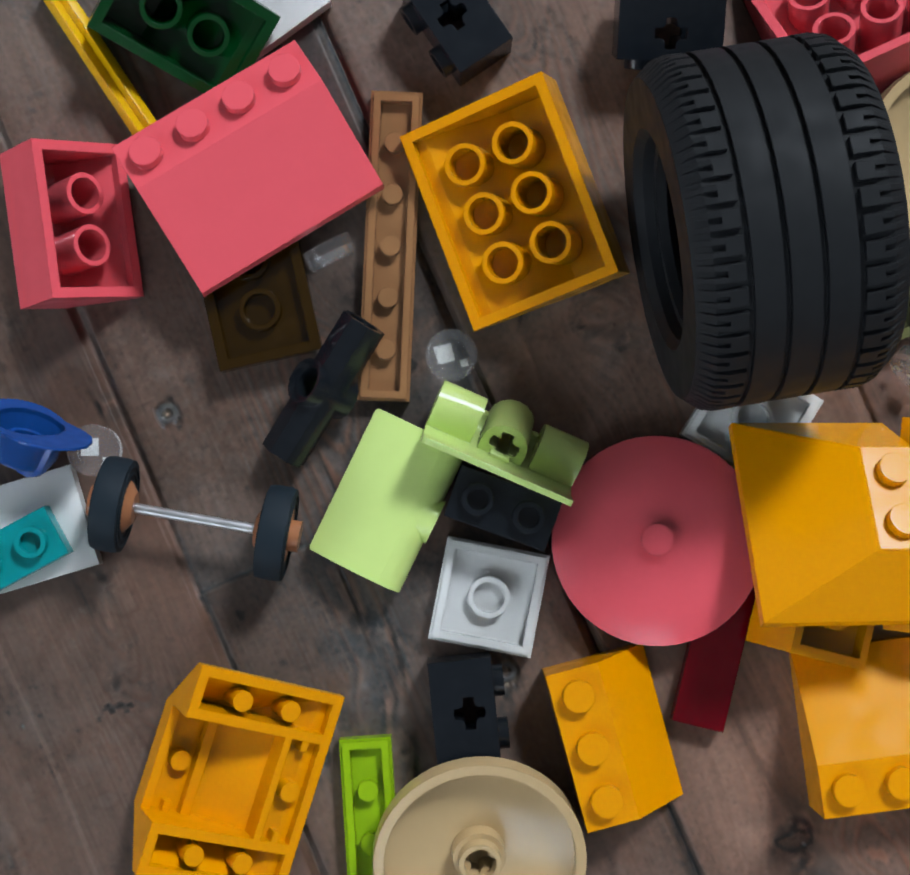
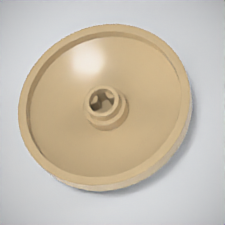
[373,756,587,875]

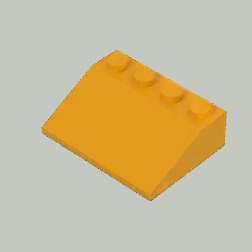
[400,71,630,331]
[789,636,910,820]

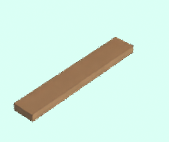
[357,90,423,403]

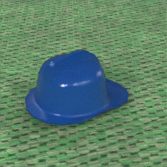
[0,399,93,478]

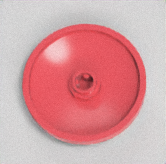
[551,436,754,646]

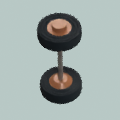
[86,456,303,581]

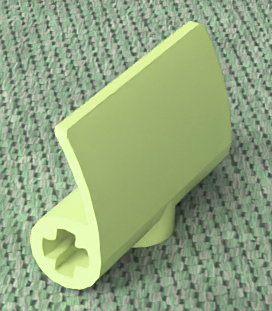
[421,380,589,507]
[310,409,463,592]

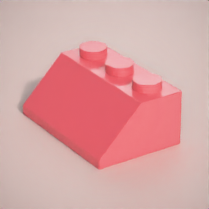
[0,138,144,310]

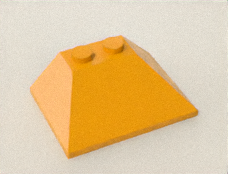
[728,423,910,627]
[132,662,345,875]

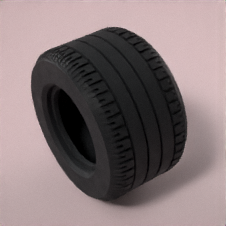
[623,33,910,411]

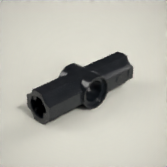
[262,310,384,467]

